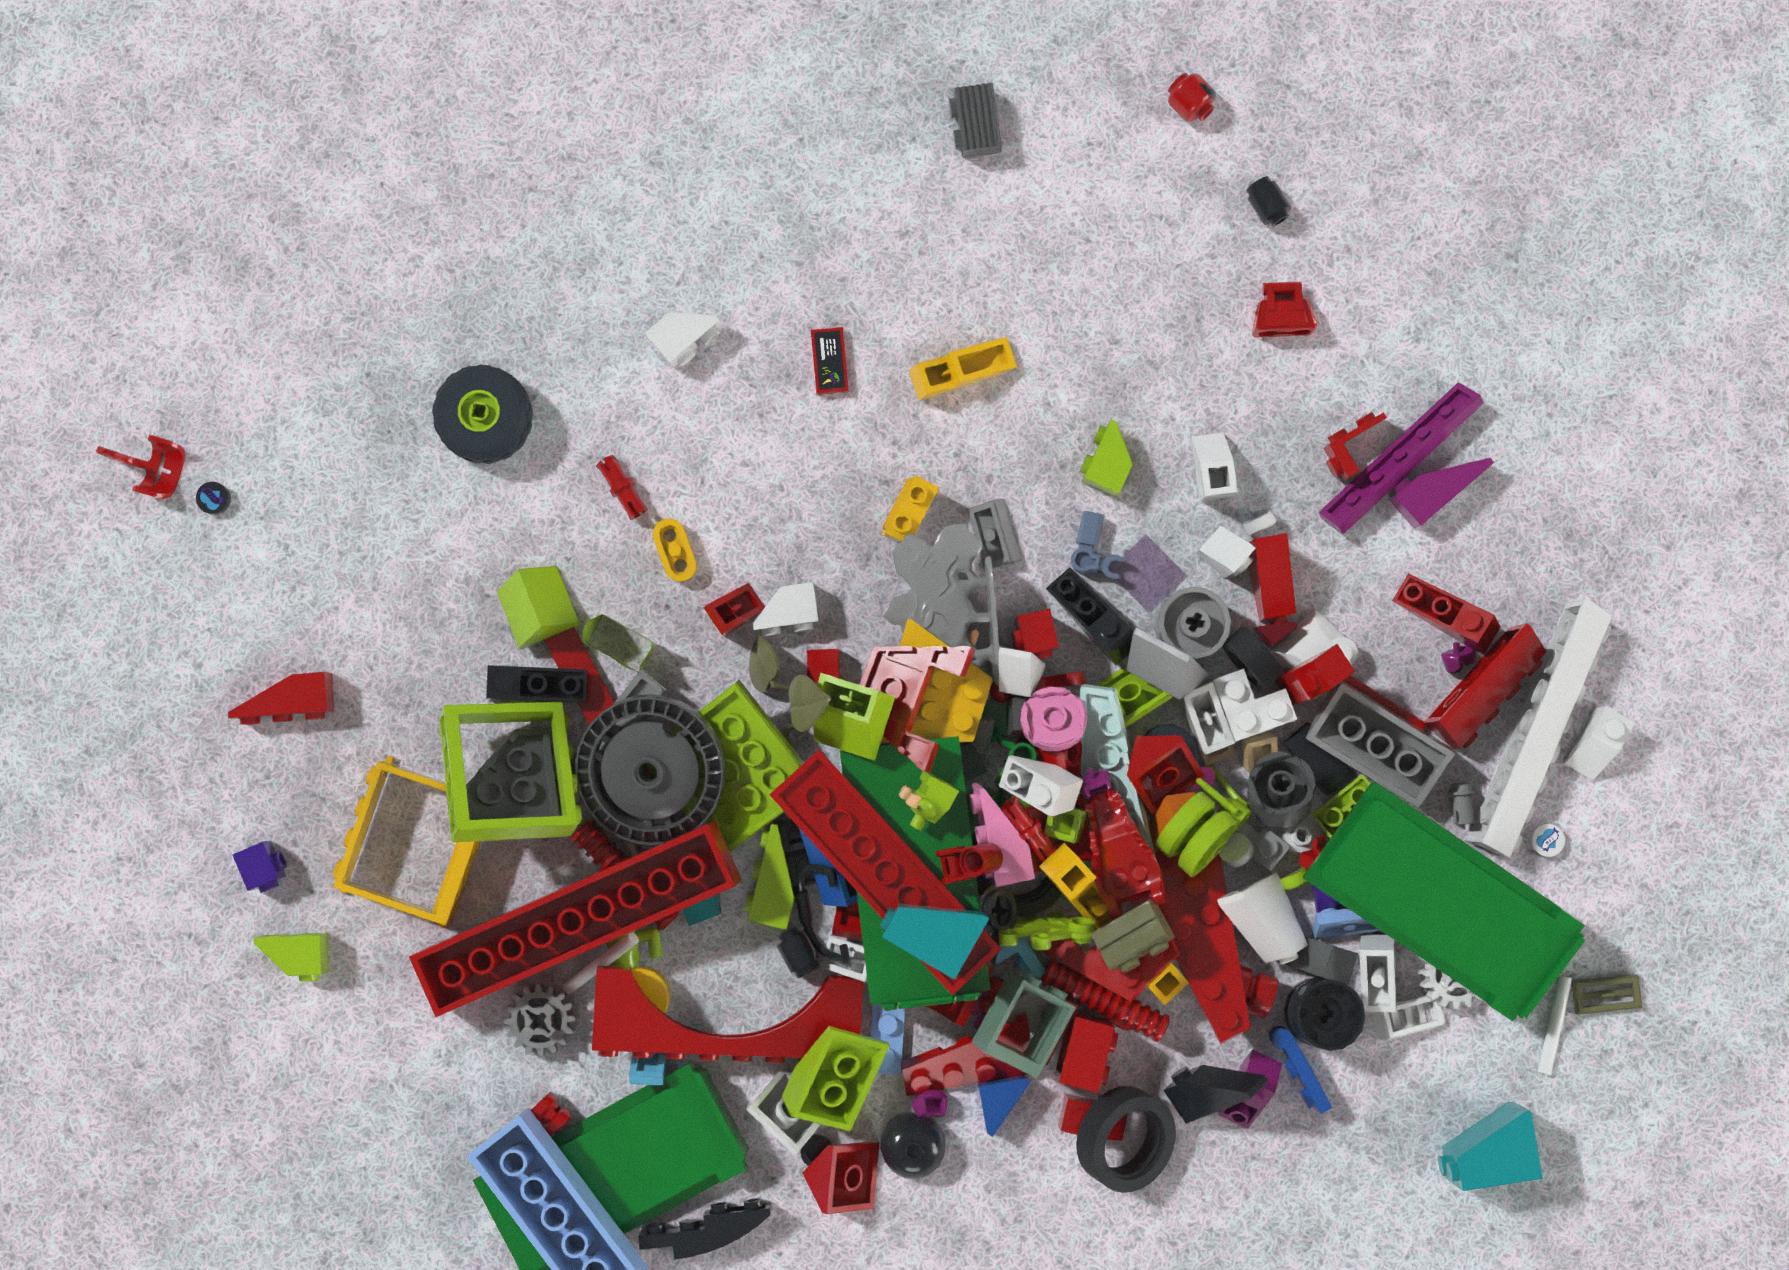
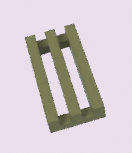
[1571,974,1642,1015]

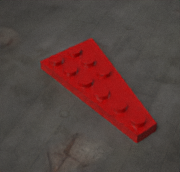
[1155,850,1251,1045]

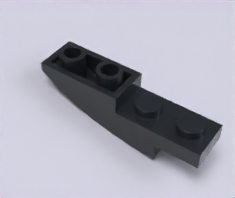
[638,1198,772,1260]

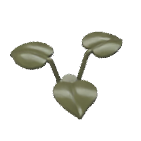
[749,636,831,753]

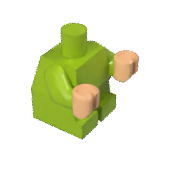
[898,771,959,831]

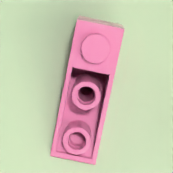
[969,783,1035,887]

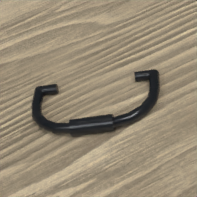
[794,864,850,964]

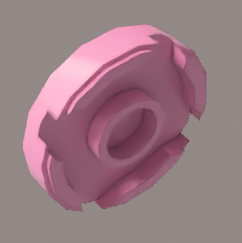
[1020,687,1087,752]

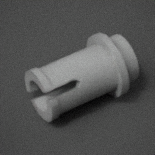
[1448,783,1475,824]

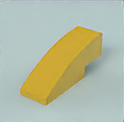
[908,336,1017,401]

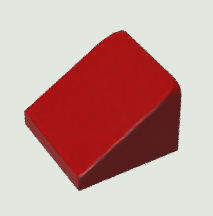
[807,648,840,682]

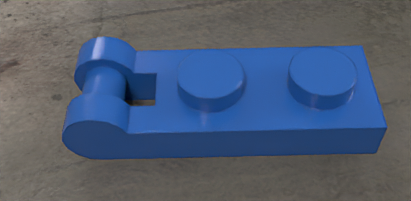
[1269,1025,1333,1114]

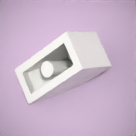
[1564,707,1635,780]
[1360,935,1396,1012]

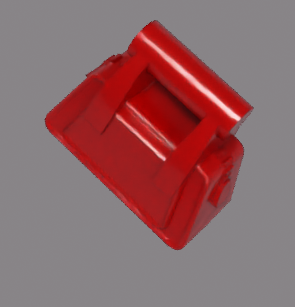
[1252,282,1317,337]

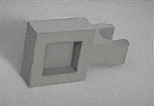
[1234,821,1291,874]

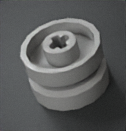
[1154,587,1231,660]

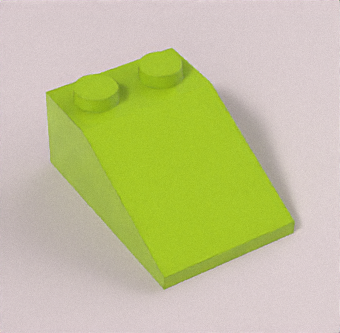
[782,1026,890,1131]

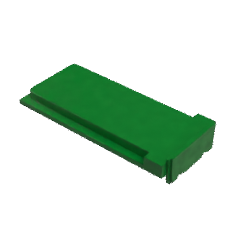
[840,736,991,1011]
[1303,780,1585,1021]
[473,1061,749,1270]

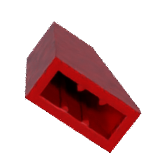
[1248,533,1296,625]

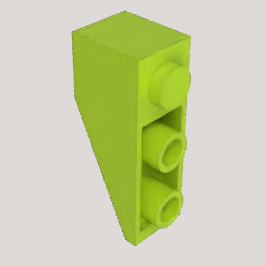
[744,823,795,930]

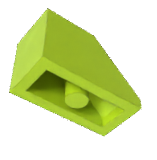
[254,933,329,982]

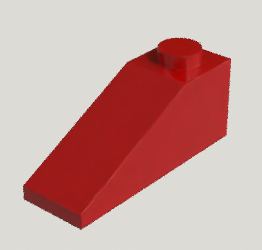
[1275,644,1355,705]

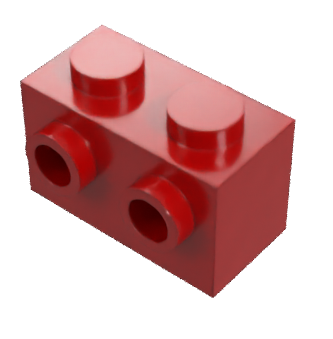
[1011,608,1059,660]

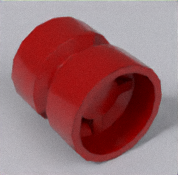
[1240,965,1278,1019]

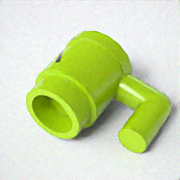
[607,928,663,969]

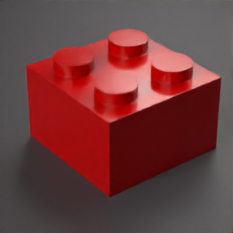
[1055,1012,1118,1093]

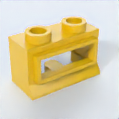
[882,475,939,543]

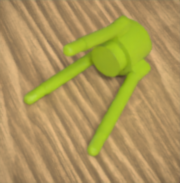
[1196,764,1252,831]

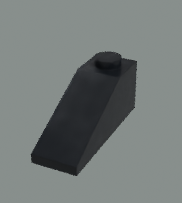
[1163,1065,1268,1124]

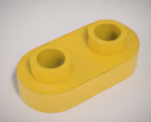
[653,519,697,582]

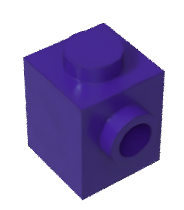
[232,840,287,894]

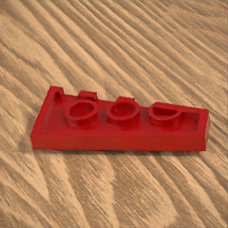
[900,1012,1031,1096]

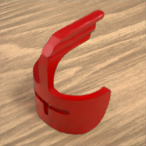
[96,435,185,499]

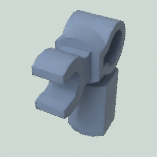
[1071,511,1124,581]

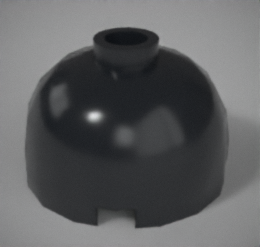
[880,1111,946,1179]

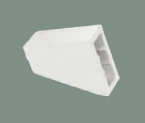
[1217,872,1308,964]

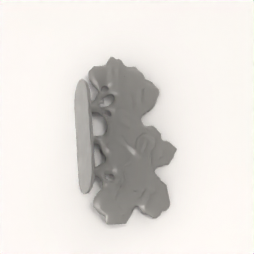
[883,523,999,701]

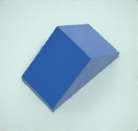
[978,1075,1030,1137]

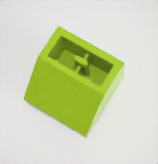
[813,673,895,761]

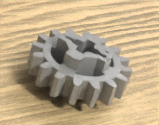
[504,983,577,1056]

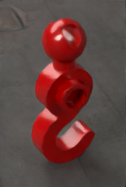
[990,671,1086,703]

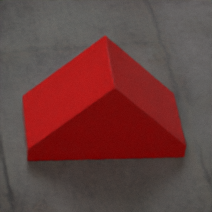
[703,583,765,637]

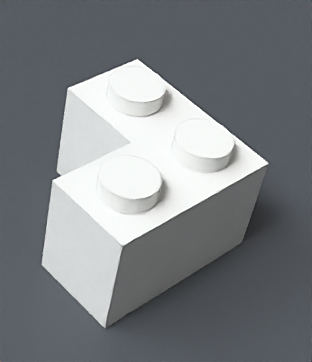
[1208,669,1297,742]

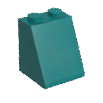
[880,904,989,980]
[1438,1102,1543,1191]

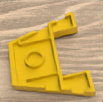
[880,619,993,744]

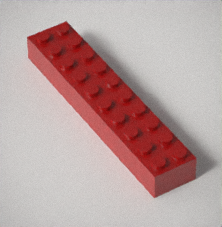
[409,820,742,1018]

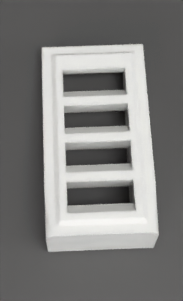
[1372,995,1446,1040]

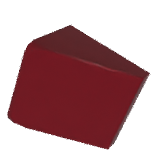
[1253,621,1298,647]

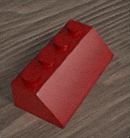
[1424,623,1547,749]

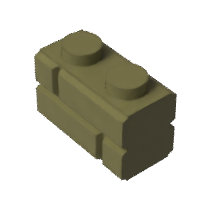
[1091,900,1175,973]

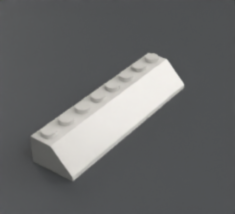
[1466,598,1611,858]

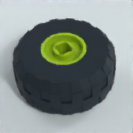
[432,364,533,464]

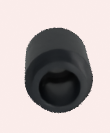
[1246,176,1291,227]
[776,927,821,979]

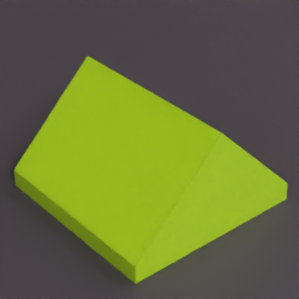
[497,566,580,650]
[1095,665,1174,728]

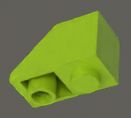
[1079,419,1133,498]

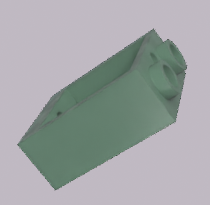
[972,971,1076,1079]

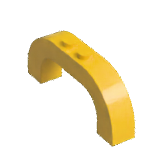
[1039,843,1189,1006]

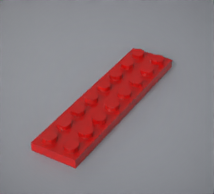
[769,749,1002,995]

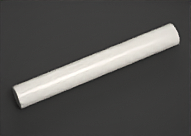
[562,932,639,994]
[1538,975,1572,1075]

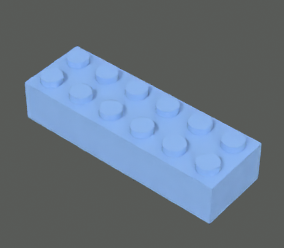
[466,1108,649,1270]

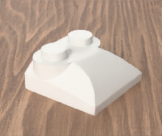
[1270,608,1362,700]

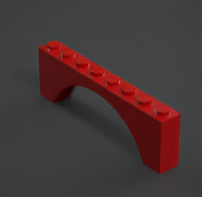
[592,966,864,1063]

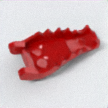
[1085,790,1166,920]

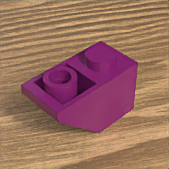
[1218,1050,1282,1129]

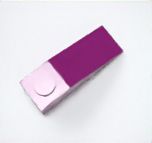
[1389,458,1495,529]

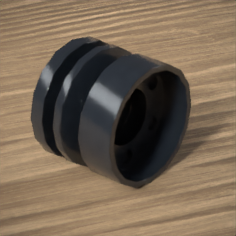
[1284,977,1366,1051]

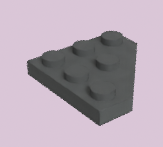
[466,728,559,820]

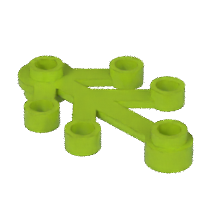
[992,908,1098,950]

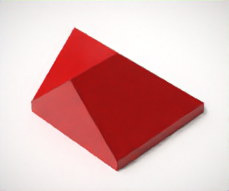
[1127,735,1205,815]
[802,1142,880,1214]

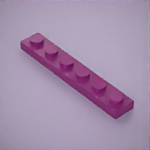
[1318,382,1484,534]

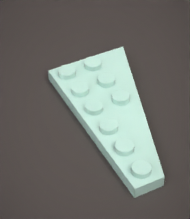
[1079,684,1156,872]

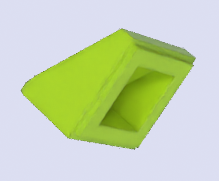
[1044,807,1087,843]

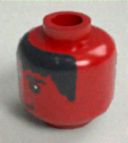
[1168,73,1216,122]

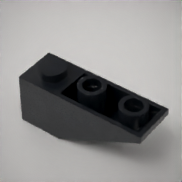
[1046,567,1133,666]
[486,665,587,702]

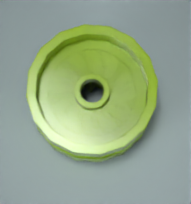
[1155,791,1238,877]

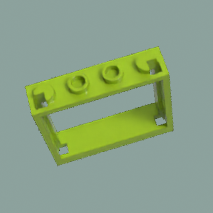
[439,702,582,842]

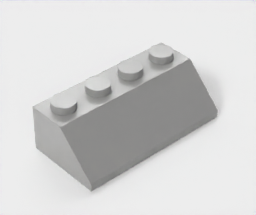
[1305,681,1455,808]

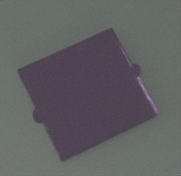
[1109,534,1185,612]

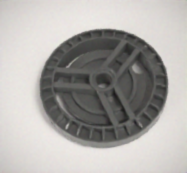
[575,694,726,845]

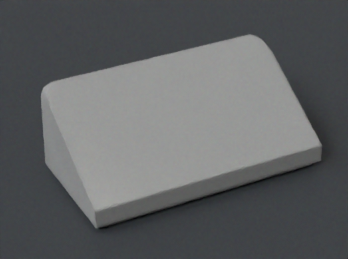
[967,499,1022,568]

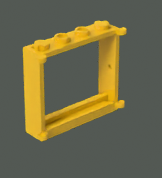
[333,755,481,927]

